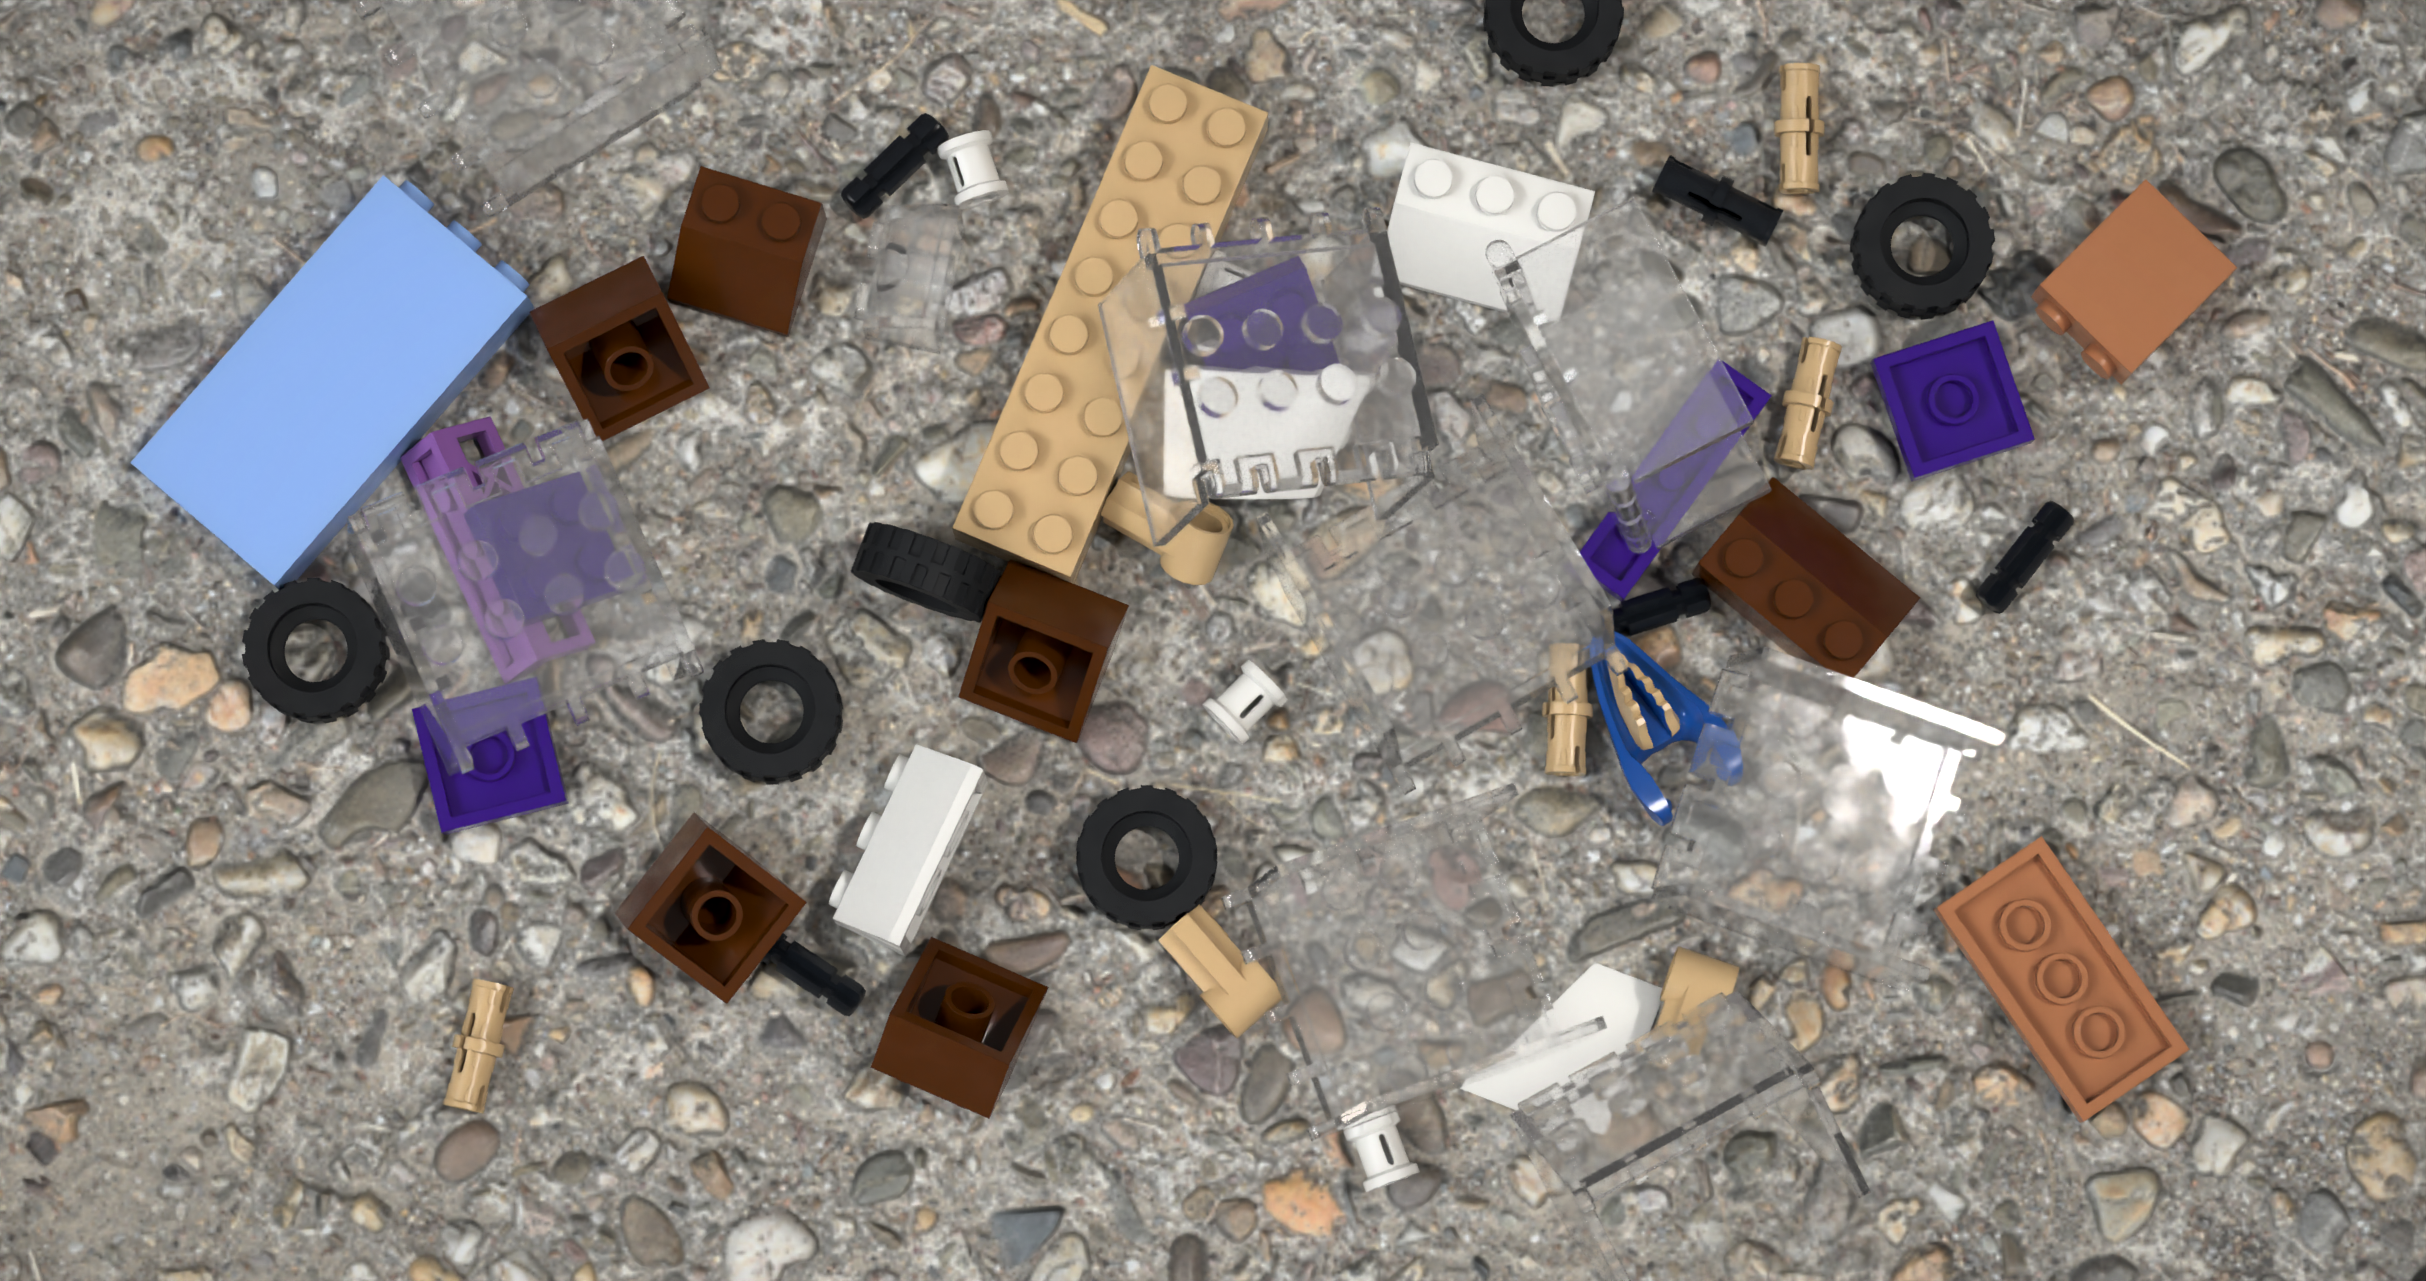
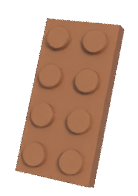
[1933,836,2190,1123]

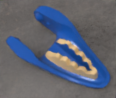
[1590,630,1742,826]

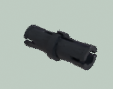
[1652,155,1783,247]

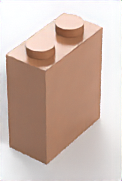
[2031,179,2237,385]

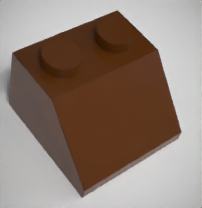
[667,166,827,337]
[530,256,710,444]
[958,559,1129,743]
[615,812,807,1004]
[871,937,1049,1119]

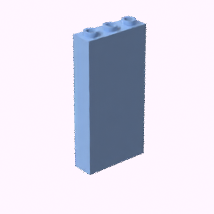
[130,175,534,590]

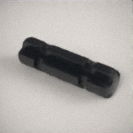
[841,113,949,219]
[1976,501,2074,614]
[1587,578,1711,640]
[761,933,866,1016]

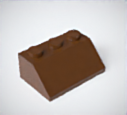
[1692,477,1920,696]

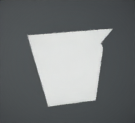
[1452,962,1662,1143]

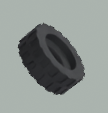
[1483,0,1624,87]
[1850,173,1995,320]
[851,522,1001,622]
[242,578,390,723]
[699,639,843,785]
[1076,785,1217,930]

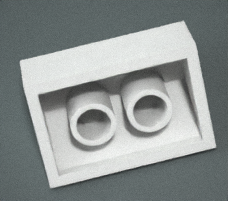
[1376,143,1595,327]
[828,744,988,957]

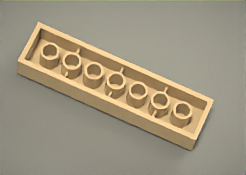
[952,65,1269,584]

